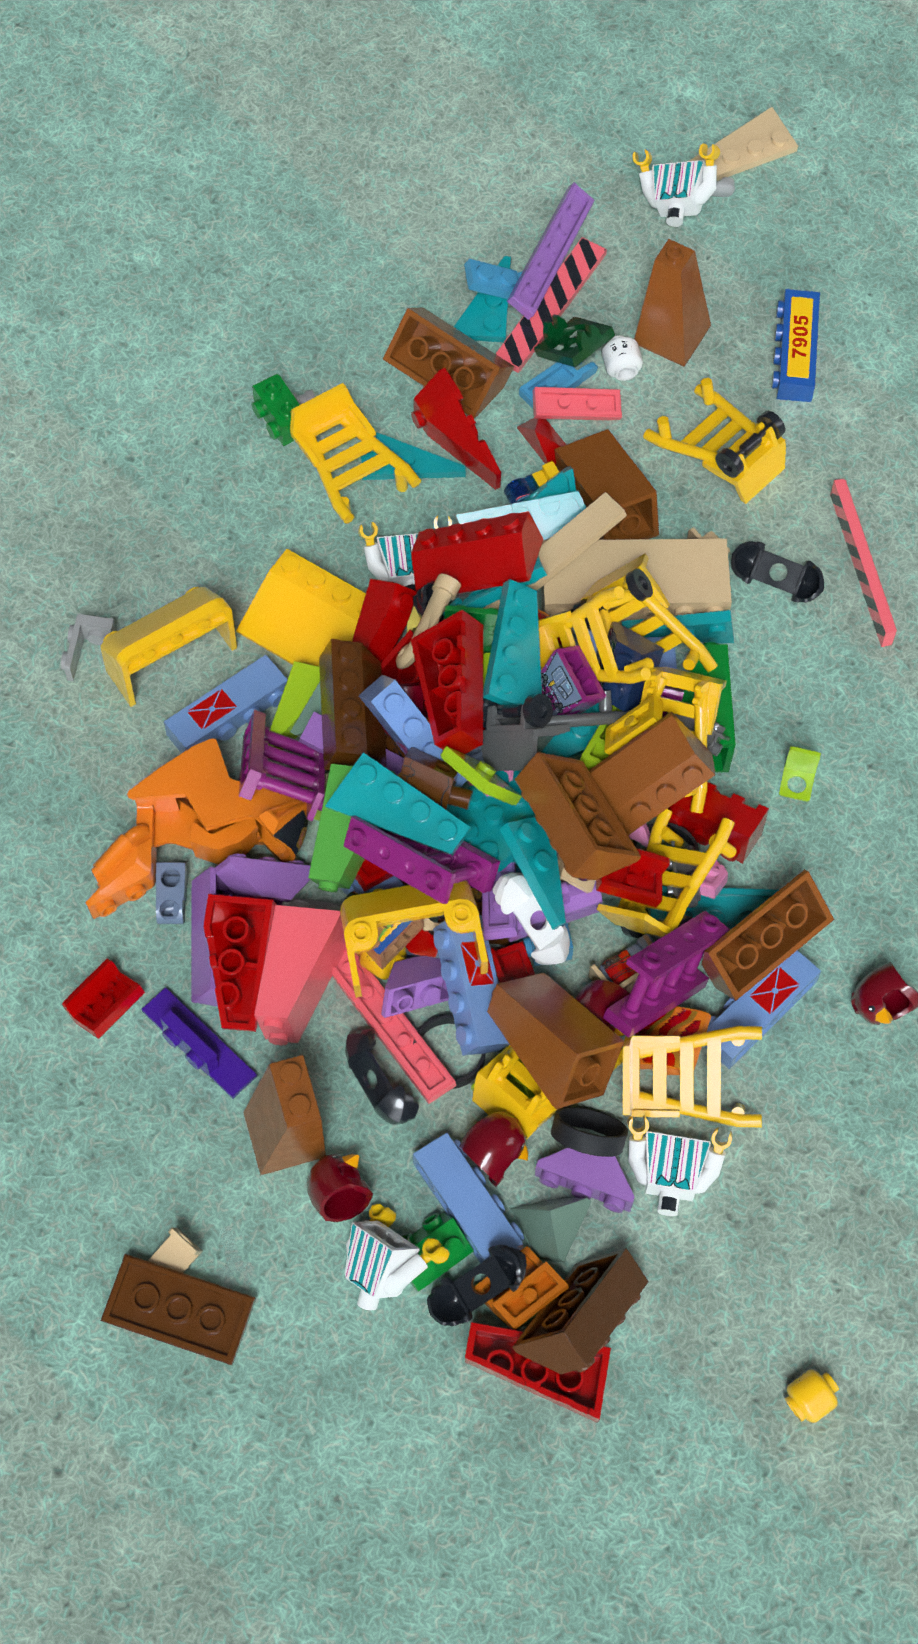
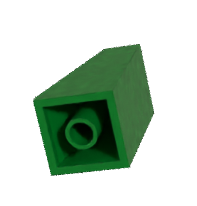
[682,642,736,772]

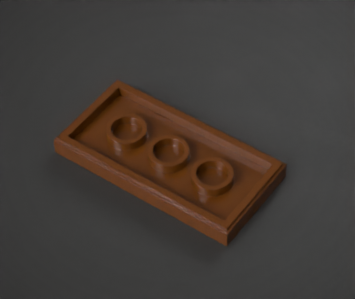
[100,1254,256,1366]

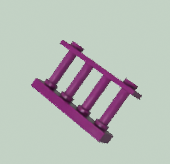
[239,710,325,821]
[343,816,500,904]
[603,911,731,1038]

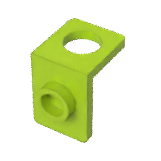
[779,746,821,802]

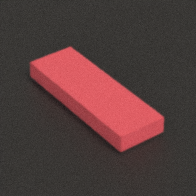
[532,387,622,420]

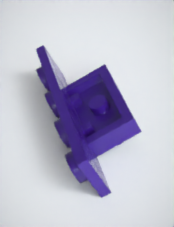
[141,987,257,1099]

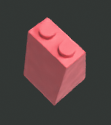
[254,905,346,1046]

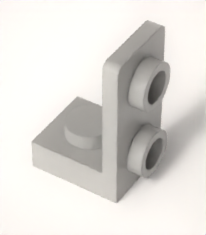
[61,614,116,681]

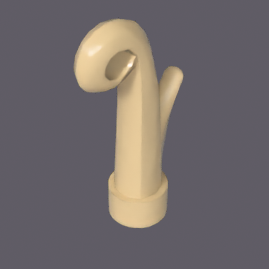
[396,574,461,669]

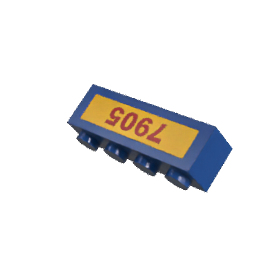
[772,289,820,402]

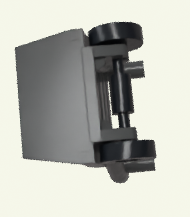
[481,690,629,771]

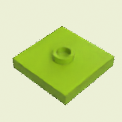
[440,746,522,805]

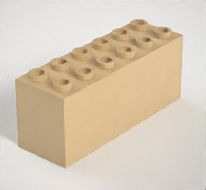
[541,539,732,634]

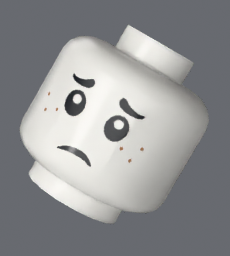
[602,335,643,381]

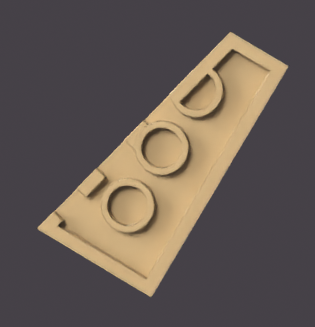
[689,107,798,181]

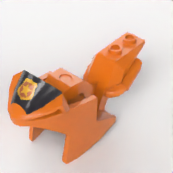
[86,738,308,919]

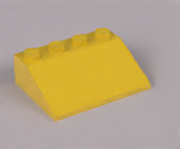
[236,549,366,666]

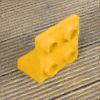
[604,694,663,756]

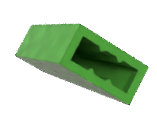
[308,764,399,893]

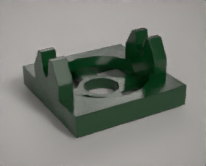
[534,314,615,367]

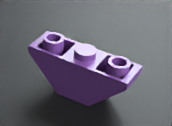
[215,854,311,905]
[381,955,449,1018]
[535,1148,635,1213]

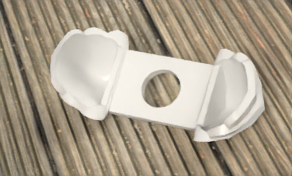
[493,872,570,965]

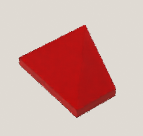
[517,418,566,466]

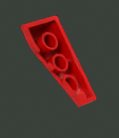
[411,368,501,490]
[352,579,417,663]
[203,894,277,1032]

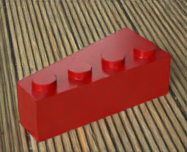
[410,610,483,754]
[667,782,769,864]
[465,1322,611,1423]

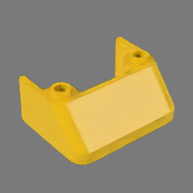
[101,587,237,707]
[340,881,488,998]

